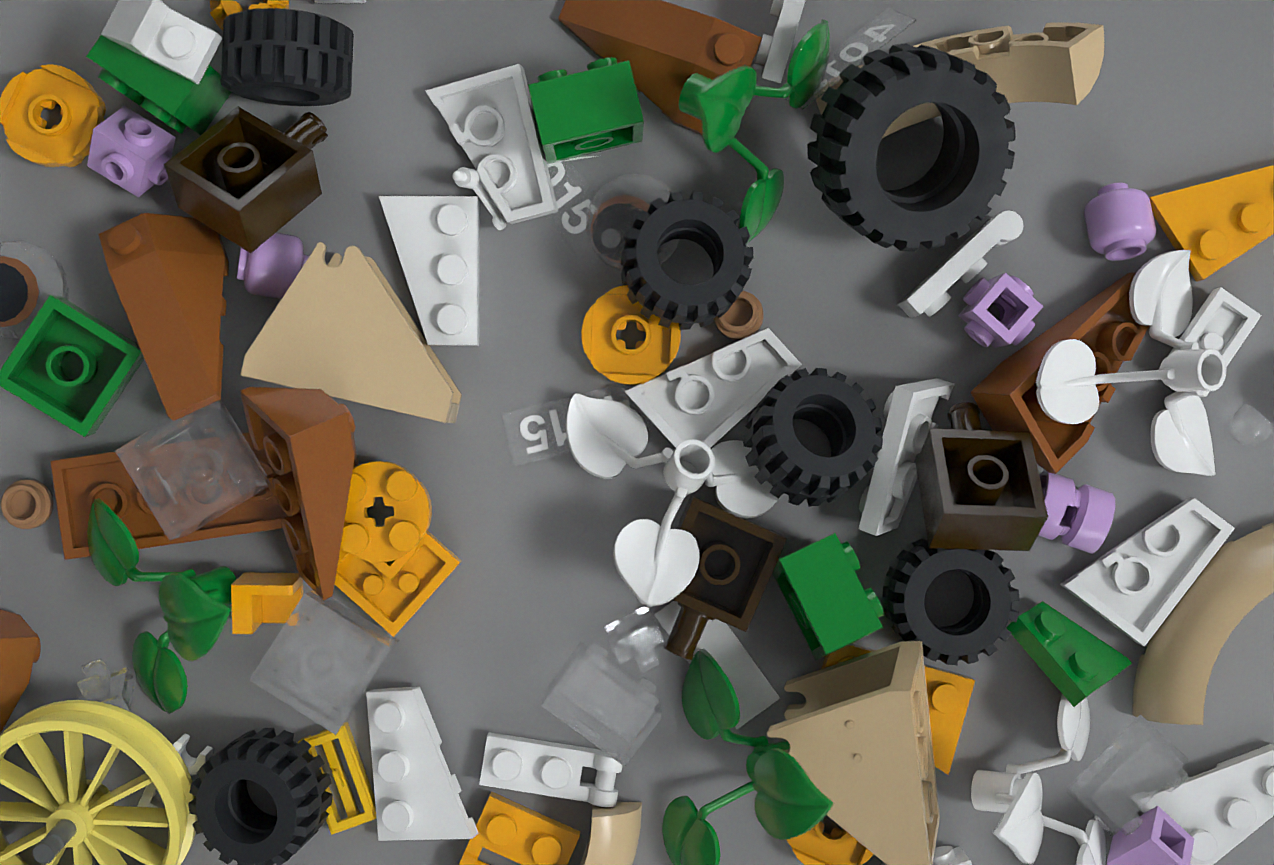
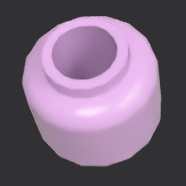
[1084,183,1156,261]
[236,233,309,299]

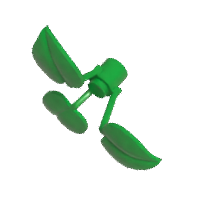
[679,19,830,245]
[87,498,236,714]
[662,649,834,865]

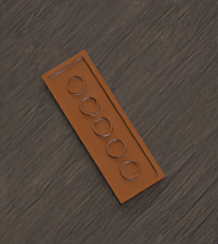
[50,432,359,560]

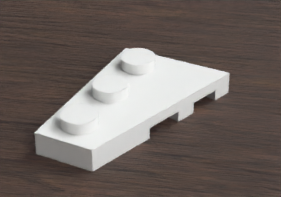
[425,64,559,224]
[1128,744,1274,865]

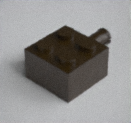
[164,106,328,253]
[916,402,1048,551]
[663,495,787,660]

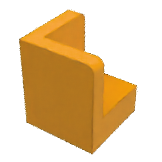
[231,572,304,634]

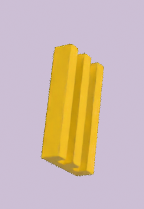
[298,722,377,835]

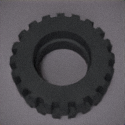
[807,44,1016,252]

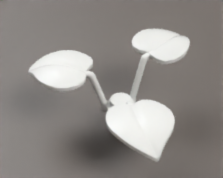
[1036,250,1226,476]
[566,393,779,606]
[971,694,1106,865]

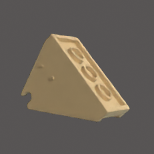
[241,242,462,423]
[767,641,940,865]

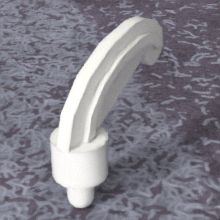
[452,167,506,230]

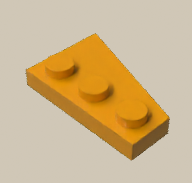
[1149,165,1274,282]
[821,644,975,775]

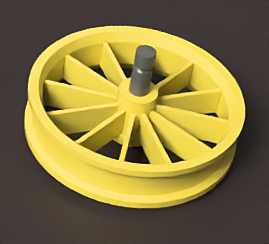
[0,700,198,865]

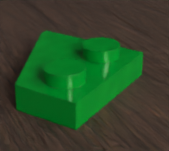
[1006,601,1132,707]

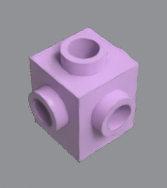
[87,106,176,198]
[958,273,1043,348]

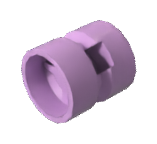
[1038,471,1115,554]

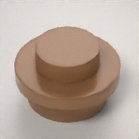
[714,291,764,340]
[1,479,53,529]

